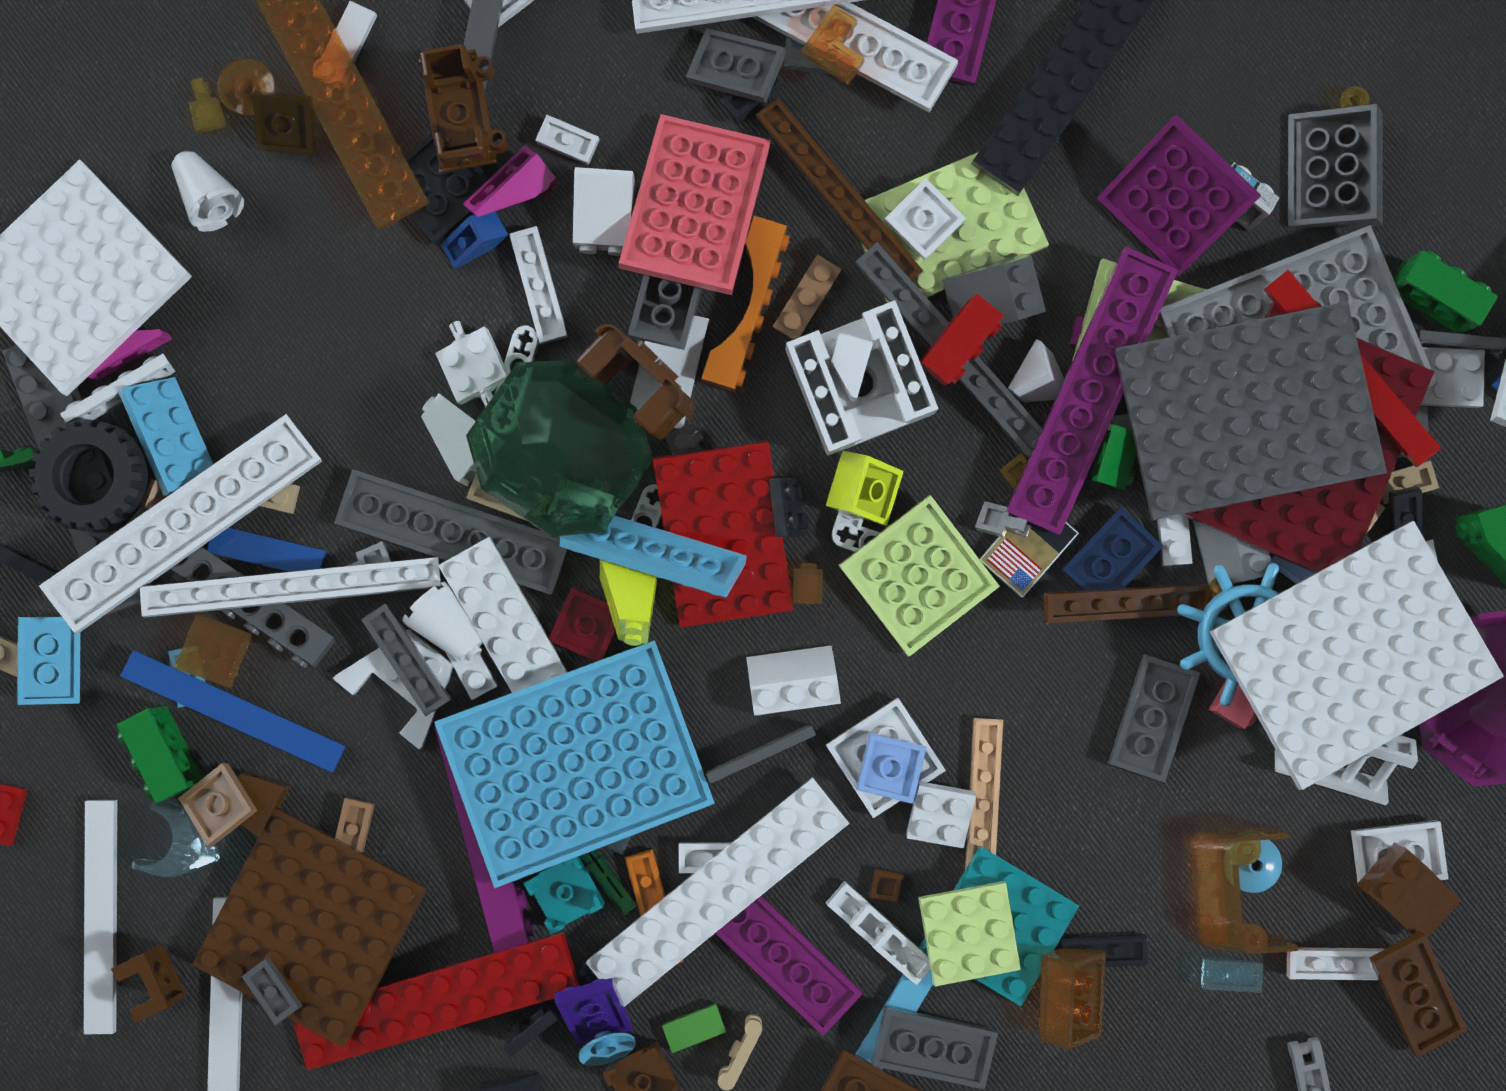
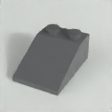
[942,254,1046,324]
[628,274,702,350]

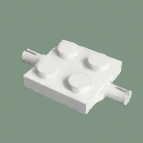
[435,321,510,411]

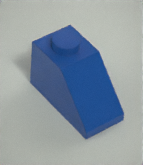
[441,211,508,269]

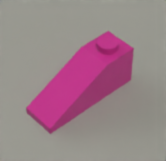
[463,145,556,217]
[88,329,172,381]

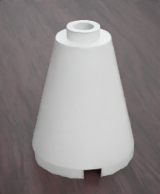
[171,151,244,232]
[402,581,482,662]

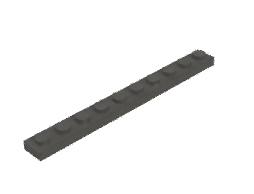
[854,242,1042,459]

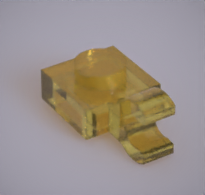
[189,78,226,133]

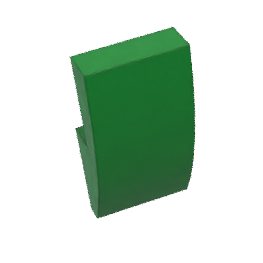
[0,446,40,470]

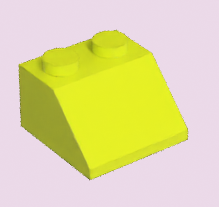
[826,451,904,526]

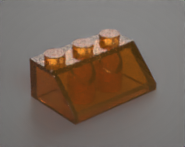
[1039,949,1106,1050]

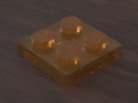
[174,614,253,688]

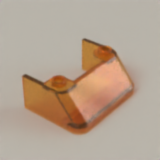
[1191,827,1298,954]

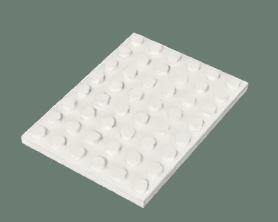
[1210,521,1504,790]

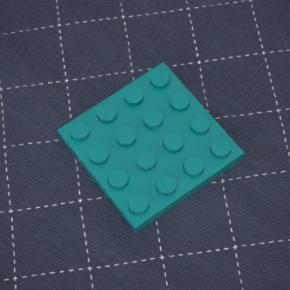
[921,845,1079,1006]

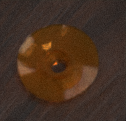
[218,58,275,115]

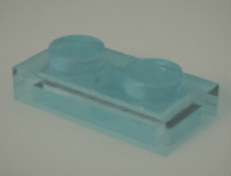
[1201,958,1263,993]

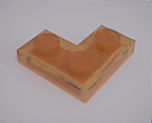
[801,4,865,85]

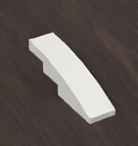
[826,881,930,985]

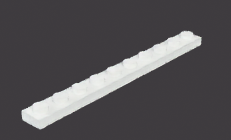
[140,557,441,618]

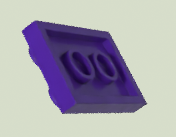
[554,978,633,1045]

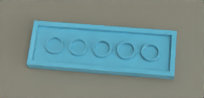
[560,506,747,598]

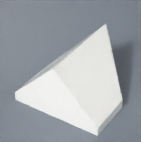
[1008,340,1064,402]

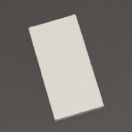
[627,316,709,430]

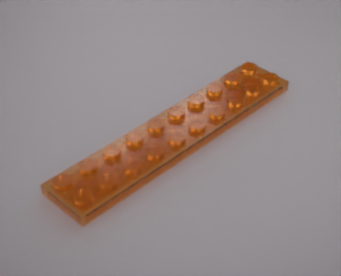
[256,0,429,231]

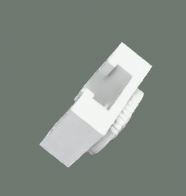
[785,300,938,456]

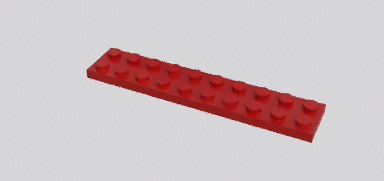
[292,932,580,1070]

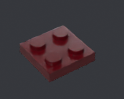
[548,588,616,662]

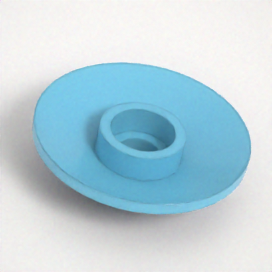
[1224,835,1282,893]
[578,1031,636,1066]

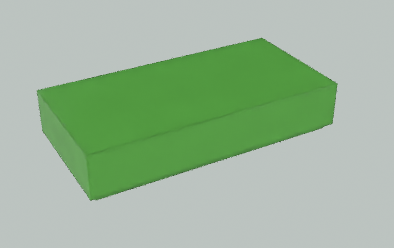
[662,1003,726,1053]

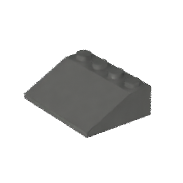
[1288,104,1383,228]

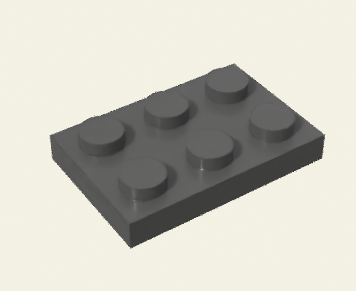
[686,28,786,103]

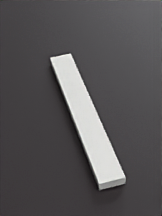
[84,800,117,1034]
[208,897,242,1091]

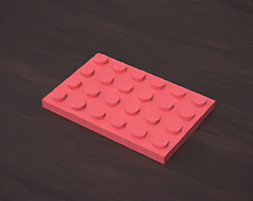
[619,114,771,295]

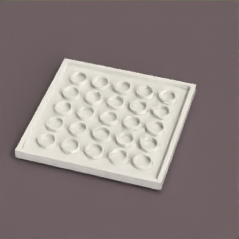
[0,159,192,396]

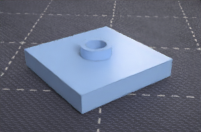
[856,732,927,804]

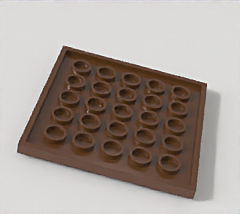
[192,807,428,1048]

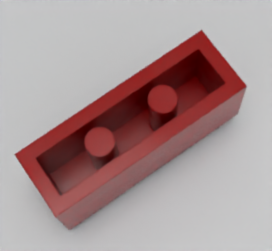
[919,293,1004,385]

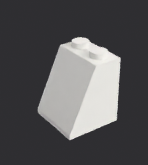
[573,167,637,256]
[421,394,502,487]

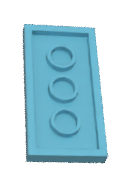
[119,377,213,496]

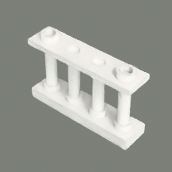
[1275,735,1418,805]

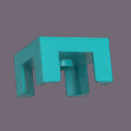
[524,856,605,935]

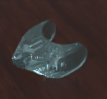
[131,800,220,877]

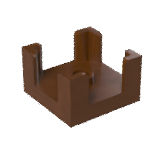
[111,943,187,1023]
[602,1039,682,1091]

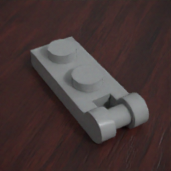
[1287,1037,1331,1091]

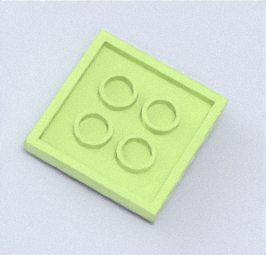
[918,881,1021,986]

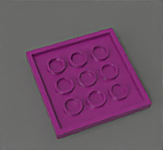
[1097,114,1261,277]

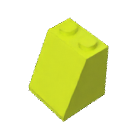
[600,560,657,646]

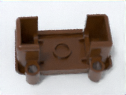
[419,44,508,173]
[577,324,695,440]

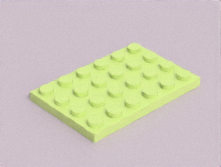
[861,152,1049,303]

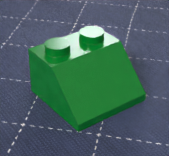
[1087,425,1138,490]

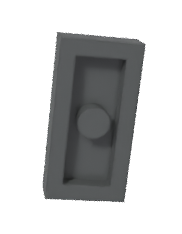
[242,958,302,1025]

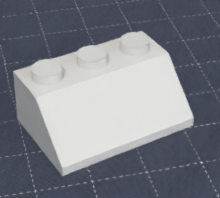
[746,646,841,715]

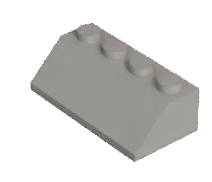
[1192,520,1272,584]

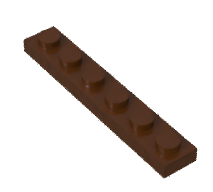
[1044,583,1212,623]

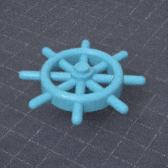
[1177,563,1279,706]

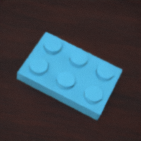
[17,617,80,705]

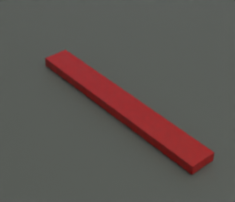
[1263,270,1441,468]

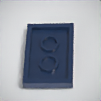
[1061,507,1163,590]

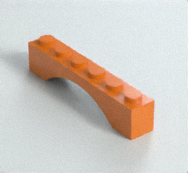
[702,216,790,393]

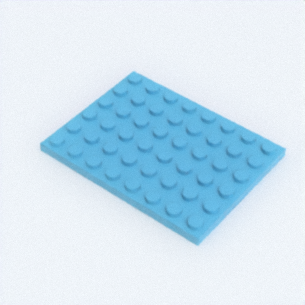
[434,640,715,888]

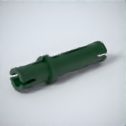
[580,849,637,916]

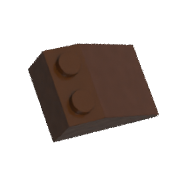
[1356,842,1461,938]

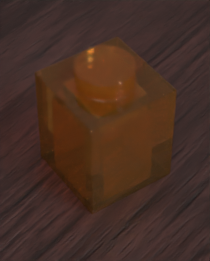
[792,563,823,604]

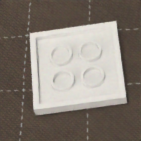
[825,697,946,818]

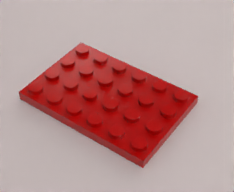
[653,441,793,628]

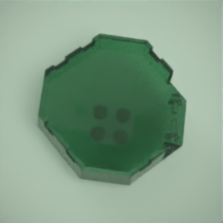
[466,360,653,537]

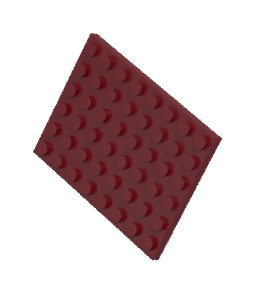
[1181,302,1435,573]

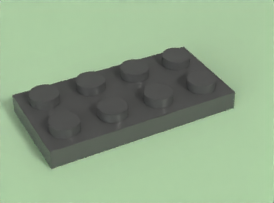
[1108,654,1200,783]
[871,1006,998,1090]

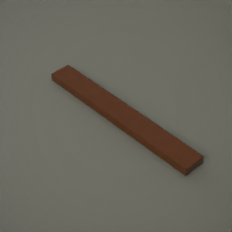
[755,97,923,281]

